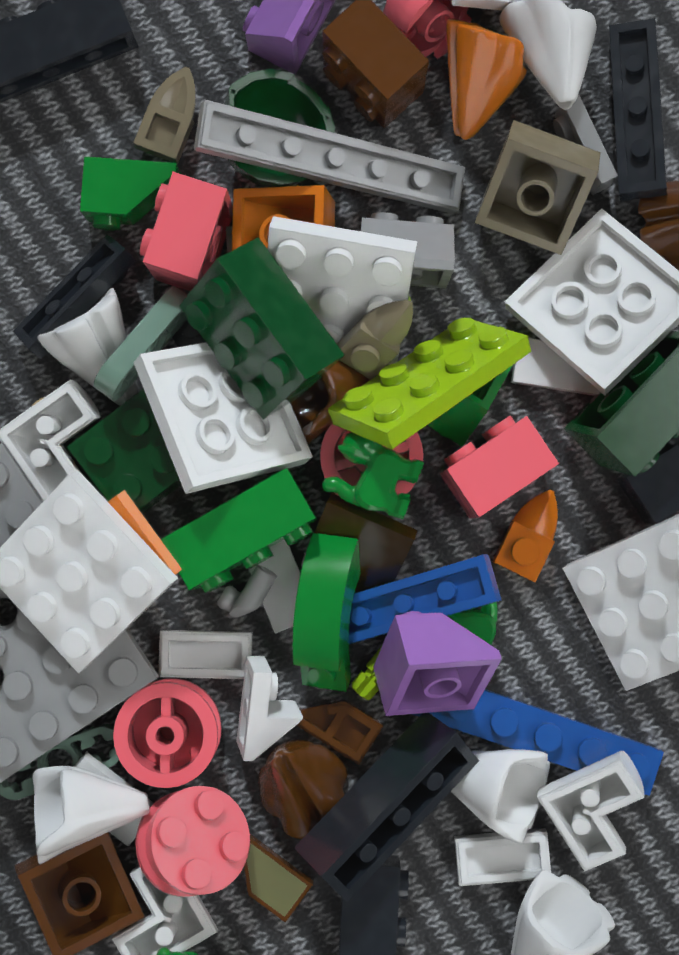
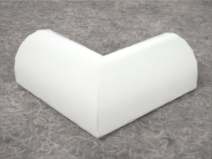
[0,379,101,501]
[537,751,644,872]
[112,865,218,955]

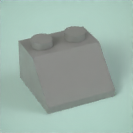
[361,212,455,288]

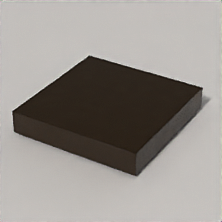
[300,493,418,592]

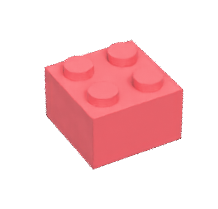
[140,172,233,291]
[440,415,559,519]

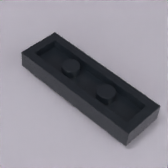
[13,234,137,360]

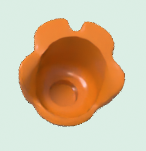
[446,19,527,140]

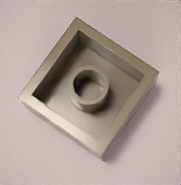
[475,120,601,255]

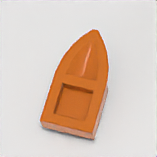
[492,490,558,582]

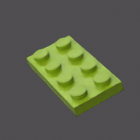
[328,317,532,449]

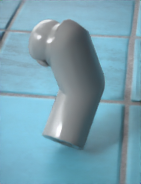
[217,565,277,618]

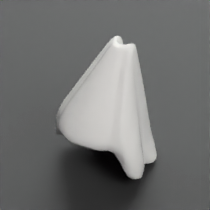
[499,0,597,110]
[37,288,139,406]
[451,749,550,843]
[32,766,150,864]
[511,870,615,955]

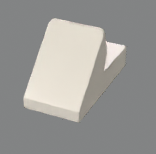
[236,655,303,761]

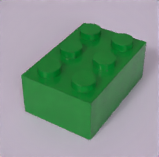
[161,468,318,593]

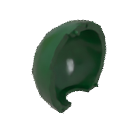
[225,69,335,187]

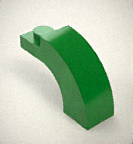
[293,533,361,692]

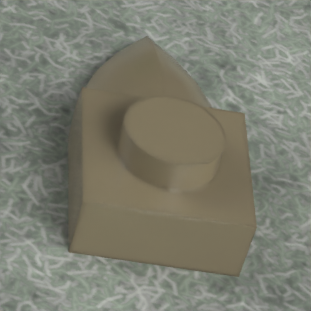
[133,67,196,164]
[337,300,413,380]

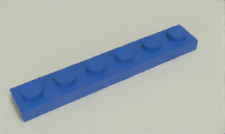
[412,689,664,796]

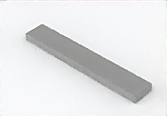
[193,100,465,214]

